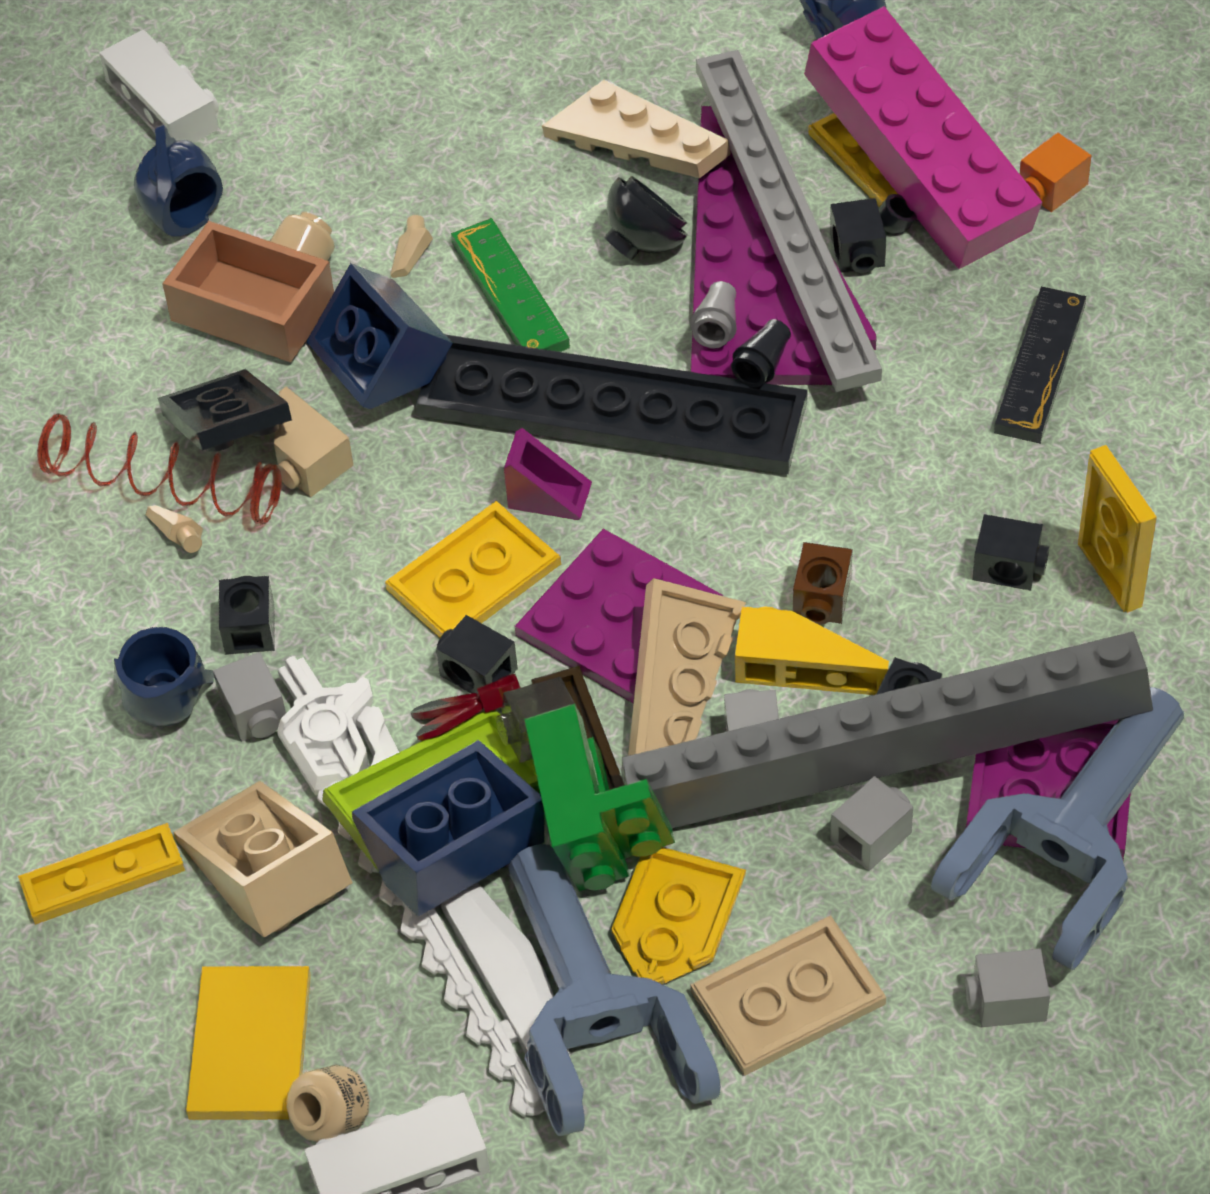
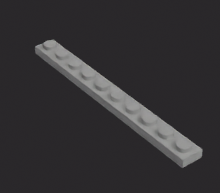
[696,50,882,392]

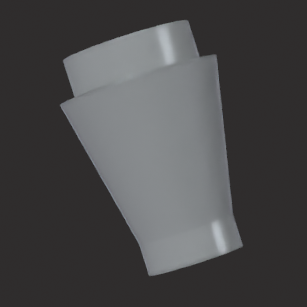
[690,281,736,348]

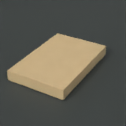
[690,915,886,1076]

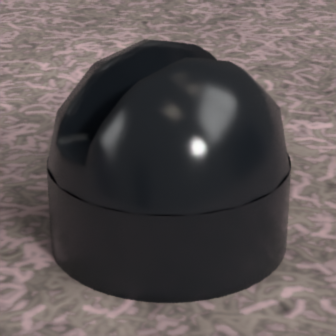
[879,194,917,234]

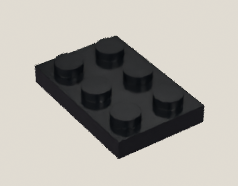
[158,369,292,452]

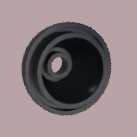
[604,176,688,260]

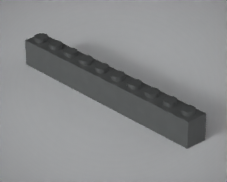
[622,631,1153,828]

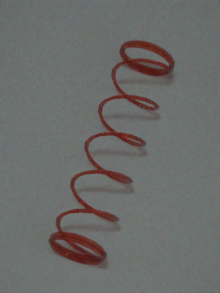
[37,413,282,525]

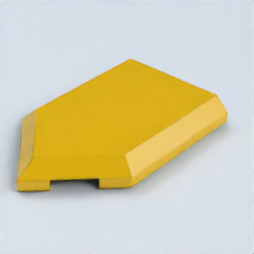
[611,847,746,984]

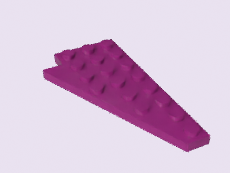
[691,106,877,385]

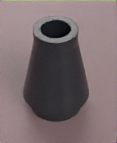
[731,319,791,387]

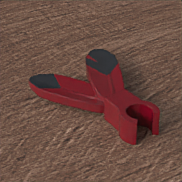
[411,674,524,741]

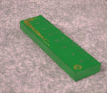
[451,218,570,352]

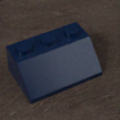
[306,263,452,410]
[352,740,545,917]

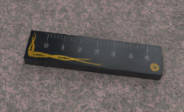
[994,286,1087,444]

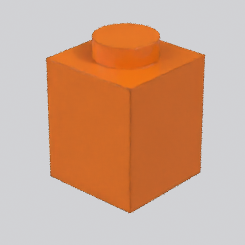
[1020,132,1092,212]

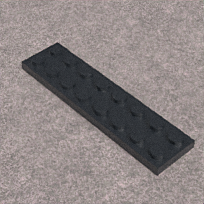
[416,334,807,474]

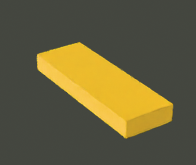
[808,113,897,207]
[18,823,185,925]

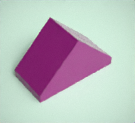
[504,428,592,520]

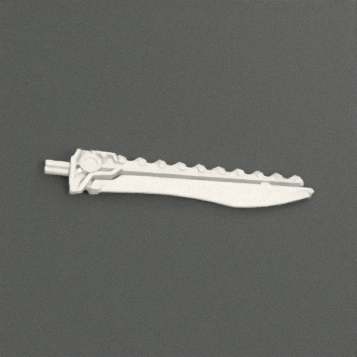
[277,656,570,1117]

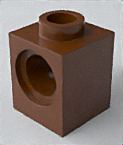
[793,542,853,625]

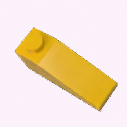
[735,607,889,695]

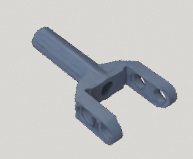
[931,687,1184,970]
[508,844,721,1136]

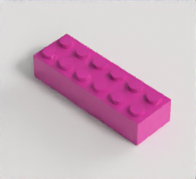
[804,6,1043,269]

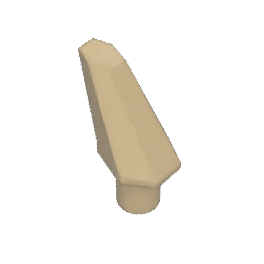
[390,215,433,278]
[145,505,203,553]

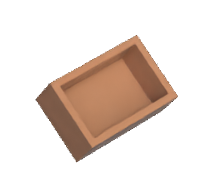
[162,221,334,362]

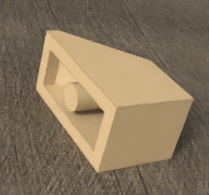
[274,386,353,498]

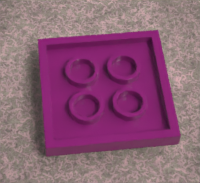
[515,528,723,704]
[966,719,1131,861]

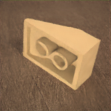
[173,781,352,937]

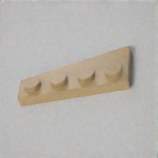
[542,80,731,178]
[628,578,746,756]

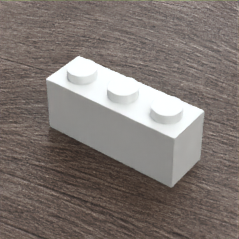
[99,29,219,143]
[304,1092,490,1194]

